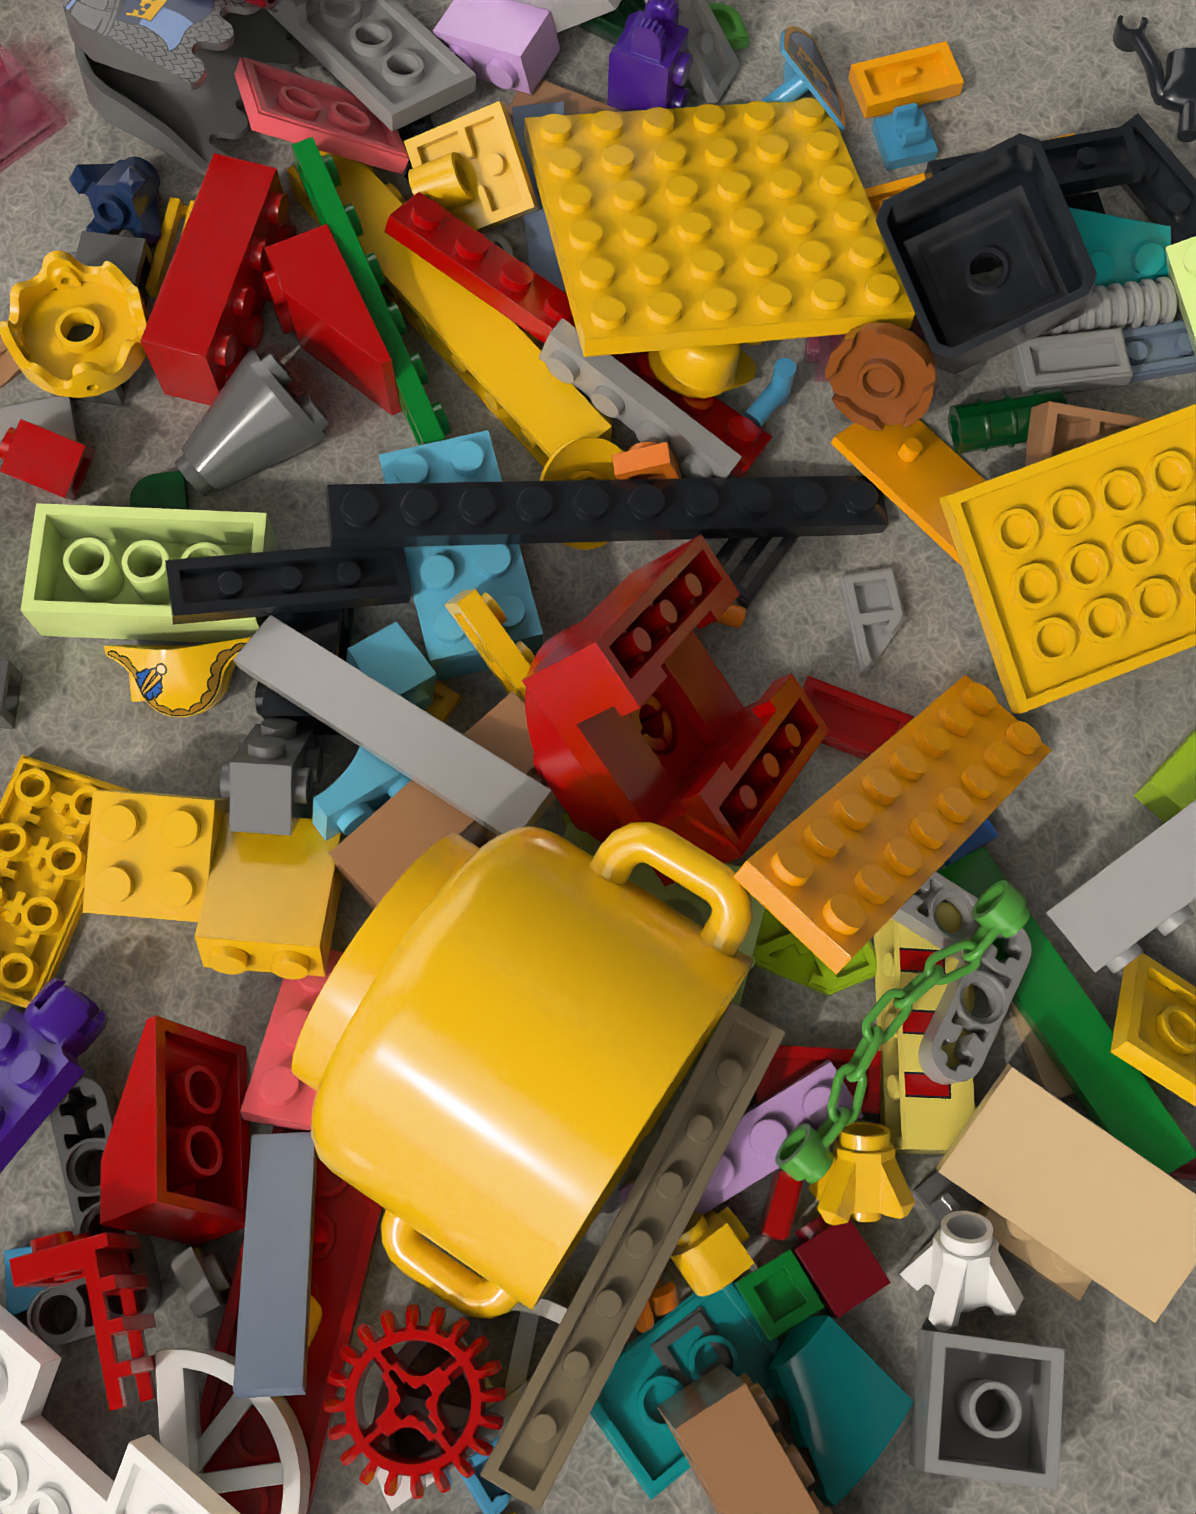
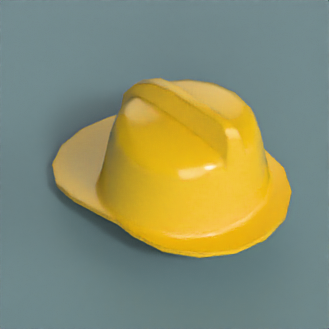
[648,343,756,399]

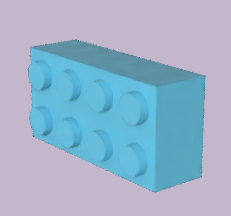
[378,430,544,681]

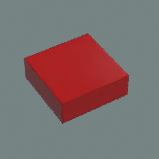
[757,1171,803,1241]

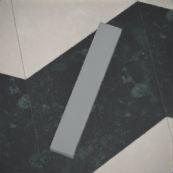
[233,615,555,836]

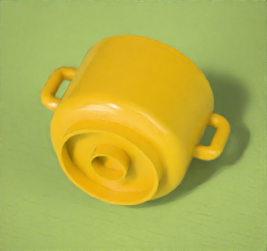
[292,822,754,1319]

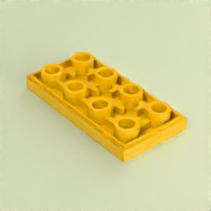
[0,754,130,1009]

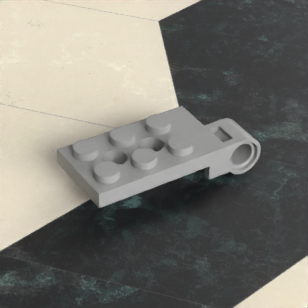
[266,0,476,132]

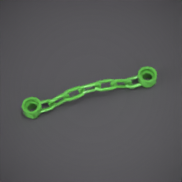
[775,880,1030,1184]

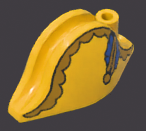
[104,637,252,717]

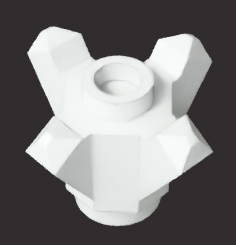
[900,1211,1024,1332]

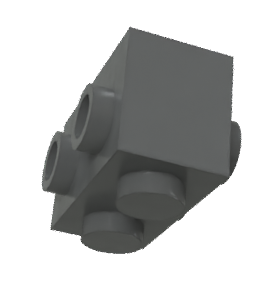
[220,718,323,835]

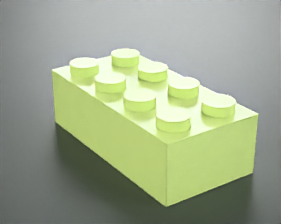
[21,503,278,643]

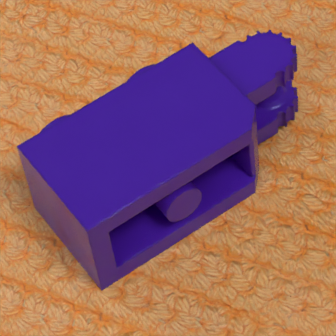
[607,0,693,111]

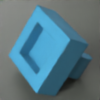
[871,103,938,171]

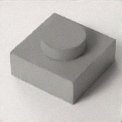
[168,1247,232,1319]

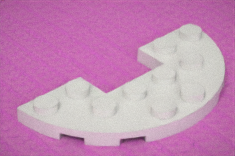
[0,1305,240,1514]

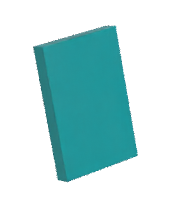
[590,1281,781,1500]

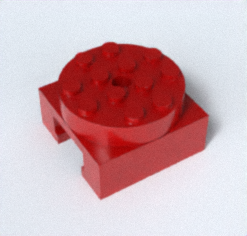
[522,534,829,887]

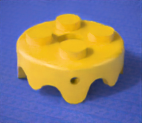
[0,250,149,398]

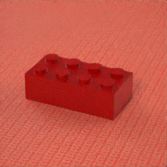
[140,153,297,406]

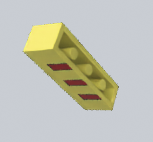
[874,902,977,1154]

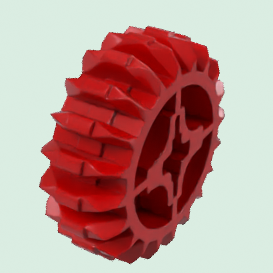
[323,1304,507,1499]

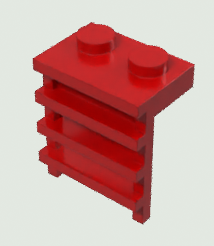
[9,1231,156,1411]

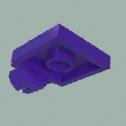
[0,977,109,1173]

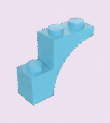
[312,621,437,841]

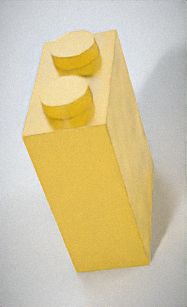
[194,812,345,980]

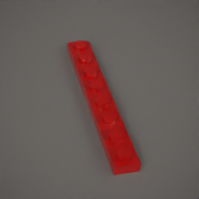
[384,192,773,478]

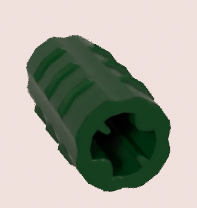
[948,387,1068,454]

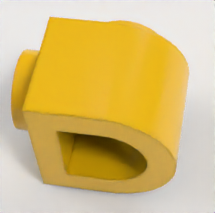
[670,1207,755,1296]

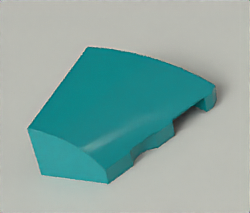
[768,1315,914,1506]

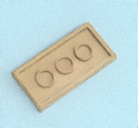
[936,1064,1196,1323]

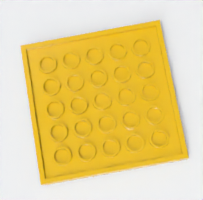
[524,98,915,357]

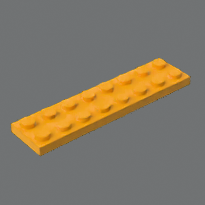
[734,674,1052,975]

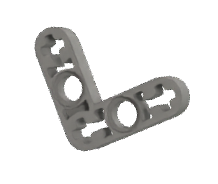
[892,872,1032,1085]

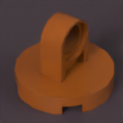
[825,322,939,431]

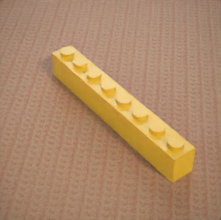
[287,150,612,468]

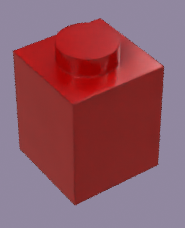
[0,419,96,500]

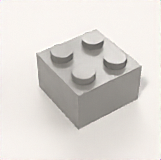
[909,1329,1065,1491]

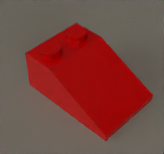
[262,224,402,416]
[100,1015,250,1246]

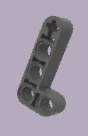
[27,1077,162,1346]

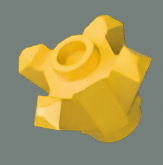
[808,1122,915,1226]

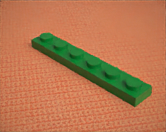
[292,137,451,446]

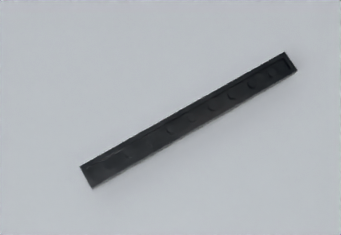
[326,475,889,549]

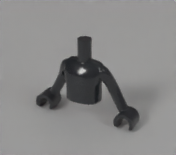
[1112,15,1196,143]

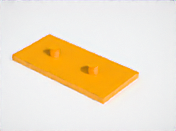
[830,419,986,566]

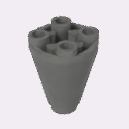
[175,348,330,496]

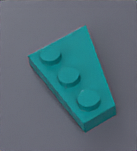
[1069,208,1171,288]

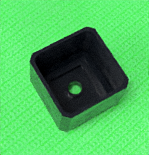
[876,133,1097,374]

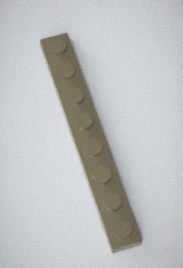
[480,1002,786,1511]

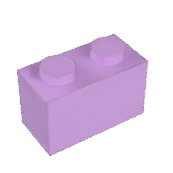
[433,0,560,95]

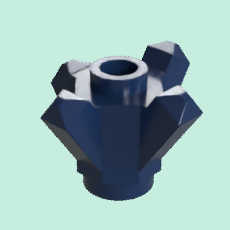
[69,156,161,248]

